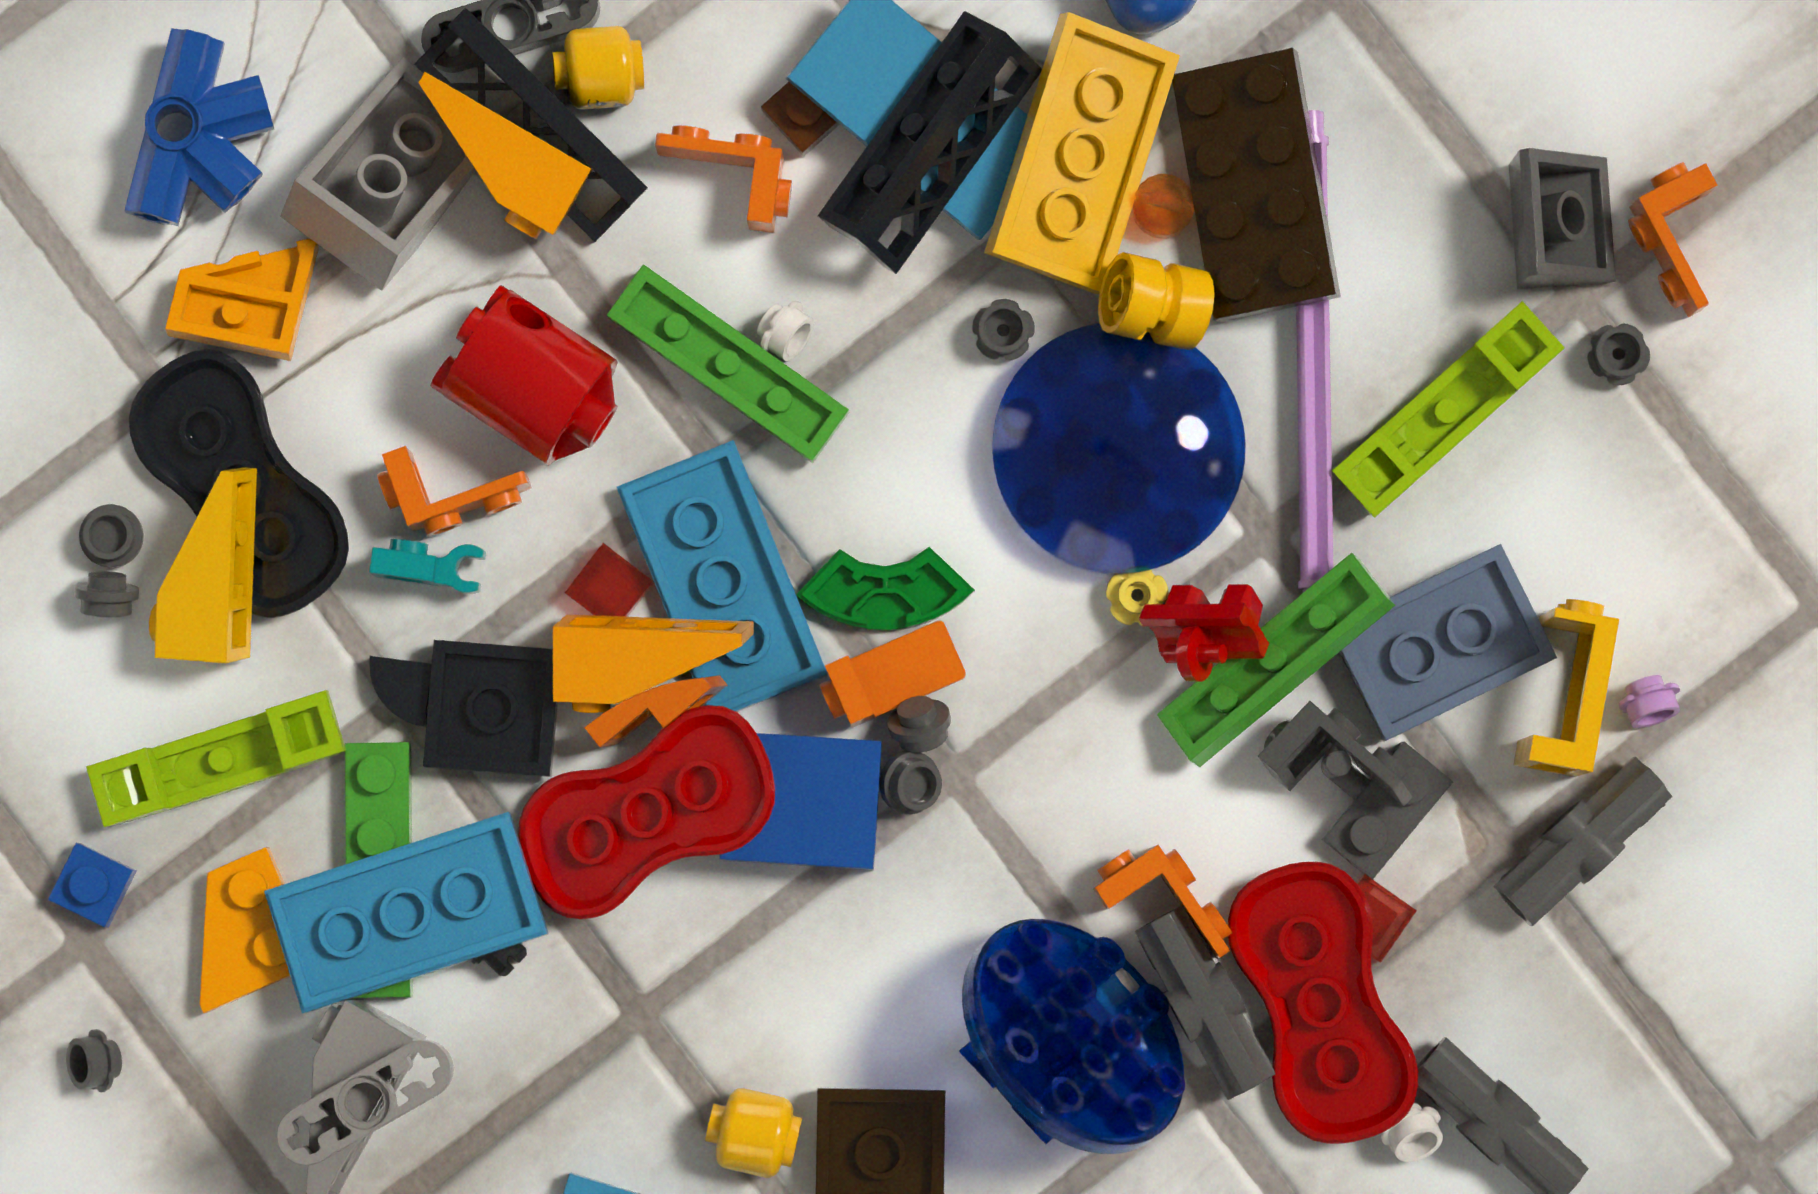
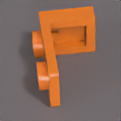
[655,125,792,233]
[1628,162,1718,317]
[377,446,532,537]
[819,621,966,728]
[1093,845,1232,958]

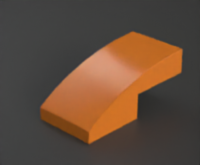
[584,675,728,747]

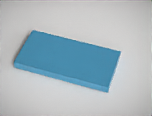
[785,0,1027,240]
[616,440,828,712]
[264,812,549,1013]

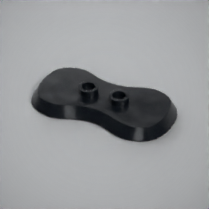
[129,349,349,618]

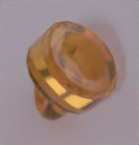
[1131,174,1194,239]

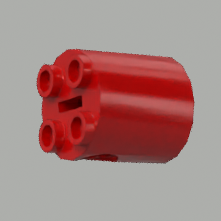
[430,285,618,466]

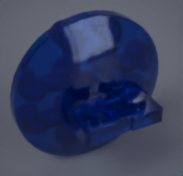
[992,323,1246,575]
[959,919,1185,1154]

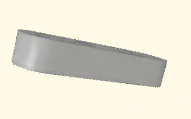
[277,1040,454,1165]

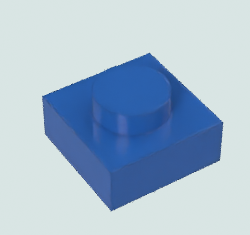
[48,842,137,928]

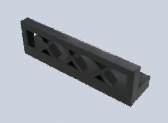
[414,7,648,242]
[817,11,1042,274]

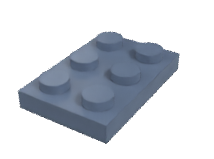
[1340,544,1557,742]

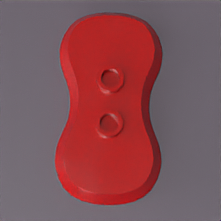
[518,705,775,919]
[1228,862,1418,1144]

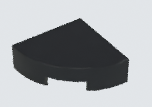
[369,656,432,728]

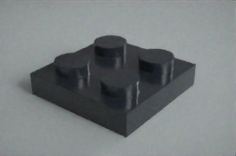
[423,640,558,777]

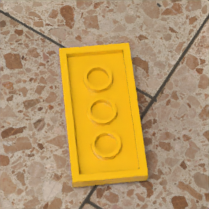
[984,12,1180,294]

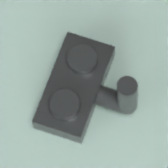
[1321,741,1453,880]

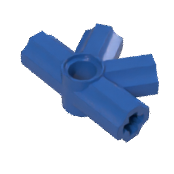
[124,28,274,226]

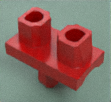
[1139,584,1269,682]

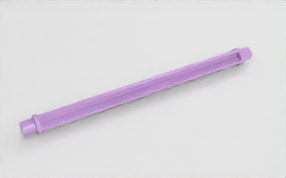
[1296,110,1333,592]

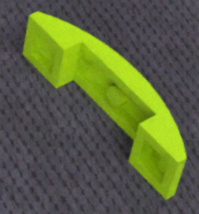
[1332,301,1565,518]
[86,690,346,827]

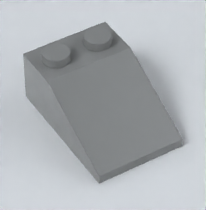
[280,57,476,291]
[306,1000,427,1194]

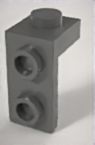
[1258,701,1412,806]

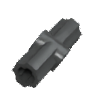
[1493,757,1673,926]
[1135,905,1276,1100]
[1417,1037,1589,1194]

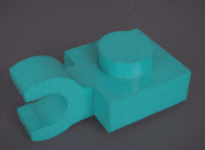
[369,539,486,594]

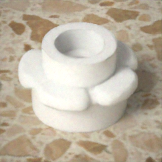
[757,301,814,361]
[1381,1103,1443,1162]

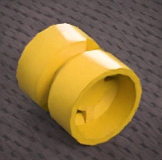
[1098,252,1214,351]

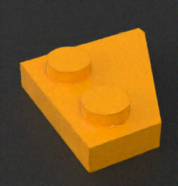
[165,238,319,361]
[200,847,290,1013]

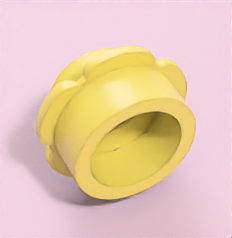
[1106,564,1169,626]

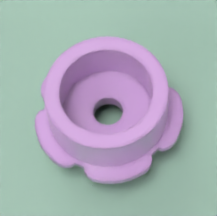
[1619,675,1680,728]

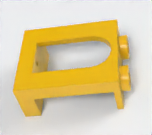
[1513,599,1619,777]

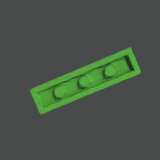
[607,264,850,463]
[1157,553,1396,768]
[345,742,413,998]

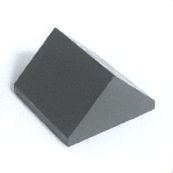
[1508,148,1616,289]

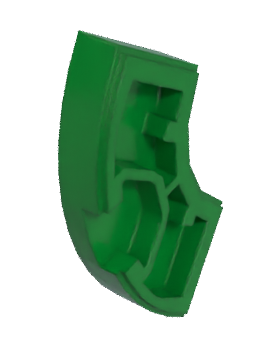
[796,547,975,631]

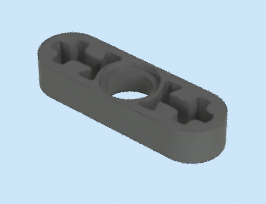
[421,0,600,73]

